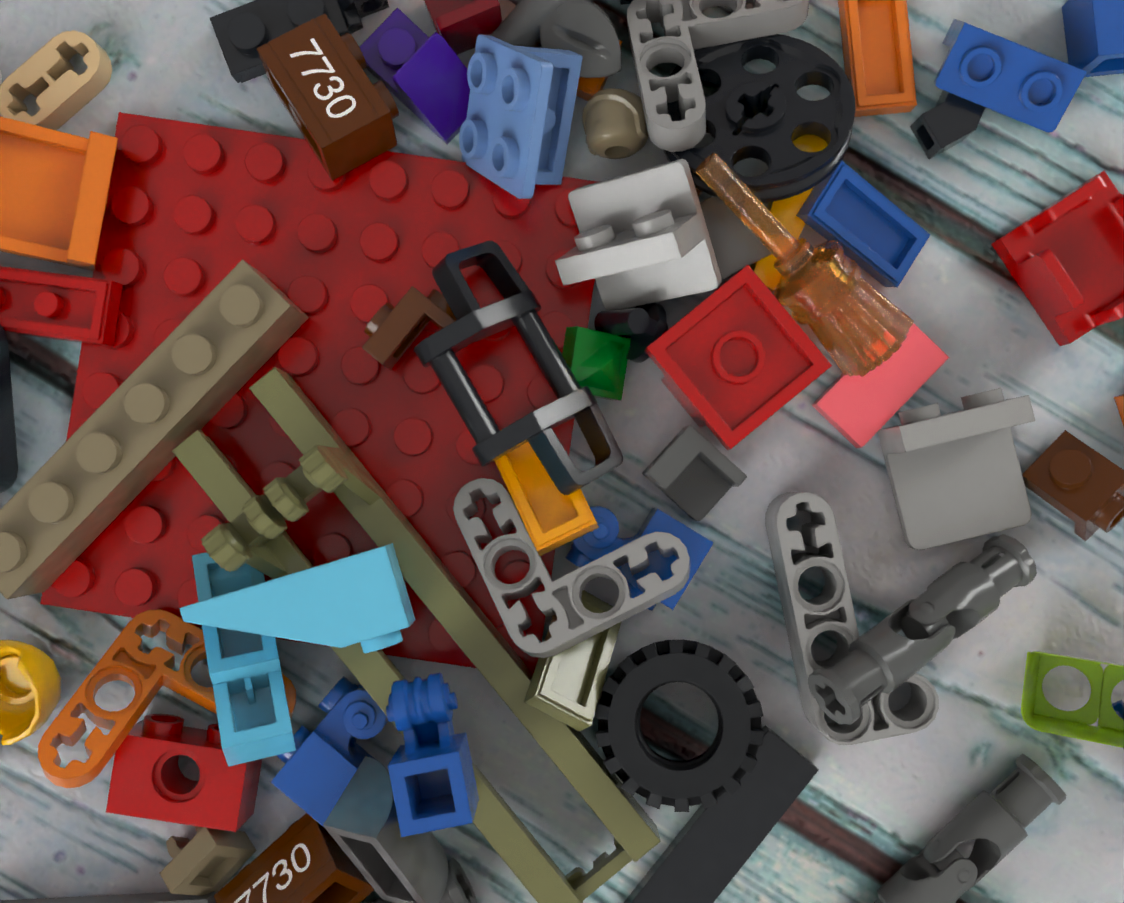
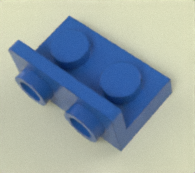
[934,19,1087,133]

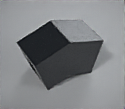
[910,90,986,160]

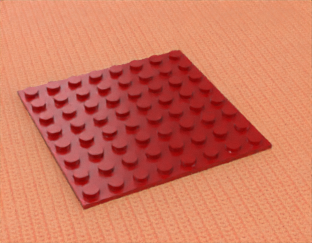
[40,112,598,673]

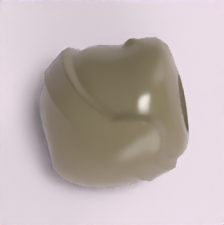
[582,88,649,159]

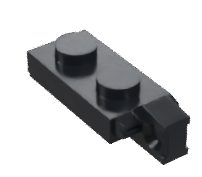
[210,0,389,83]

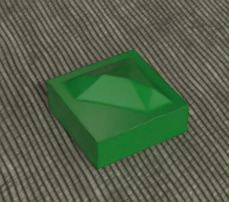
[562,326,631,401]

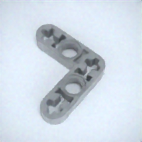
[627,0,809,152]
[453,478,690,658]

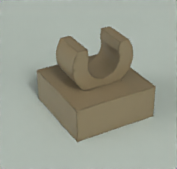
[159,826,257,896]

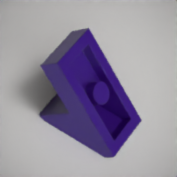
[359,8,470,145]

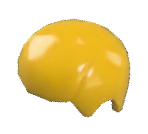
[0,639,61,745]

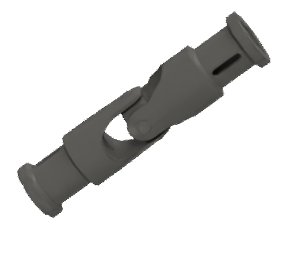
[808,534,1037,725]
[874,754,1066,903]

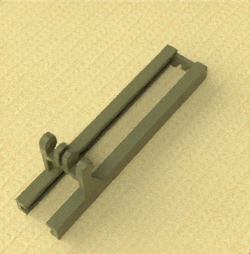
[172,367,661,903]

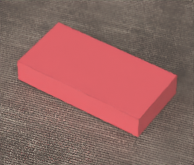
[812,314,949,448]

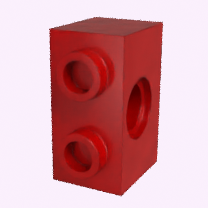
[106,714,262,832]

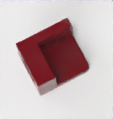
[423,0,502,55]

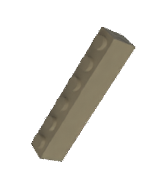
[0,259,309,599]

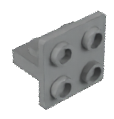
[555,159,722,310]

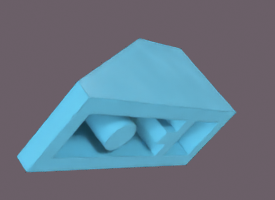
[179,543,415,653]

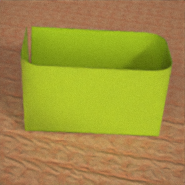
[1021,651,1124,748]

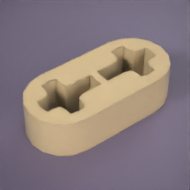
[0,30,112,130]

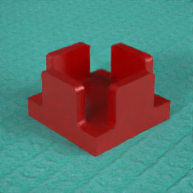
[991,170,1124,347]
[645,265,832,450]

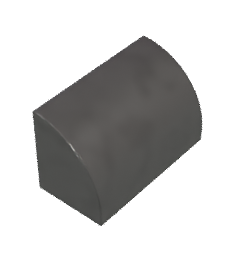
[323,756,448,903]

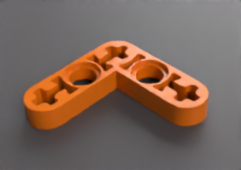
[38,610,296,788]

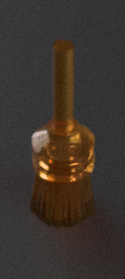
[695,152,914,377]

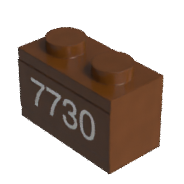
[257,13,399,181]
[214,813,374,903]

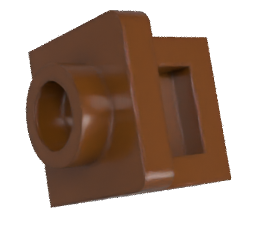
[362,286,457,370]
[1022,430,1124,541]

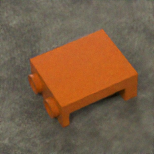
[0,116,118,271]

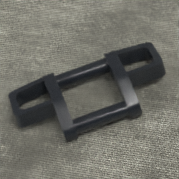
[414,241,623,495]

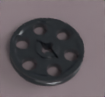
[663,34,856,203]

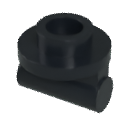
[594,302,668,363]

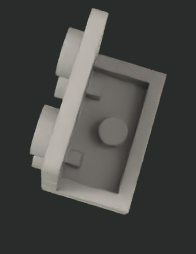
[878,388,1035,550]

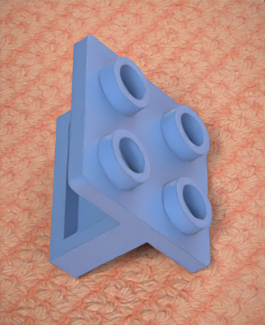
[459,35,583,199]

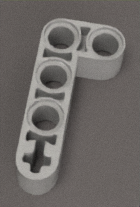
[765,492,939,745]

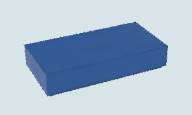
[796,160,930,288]

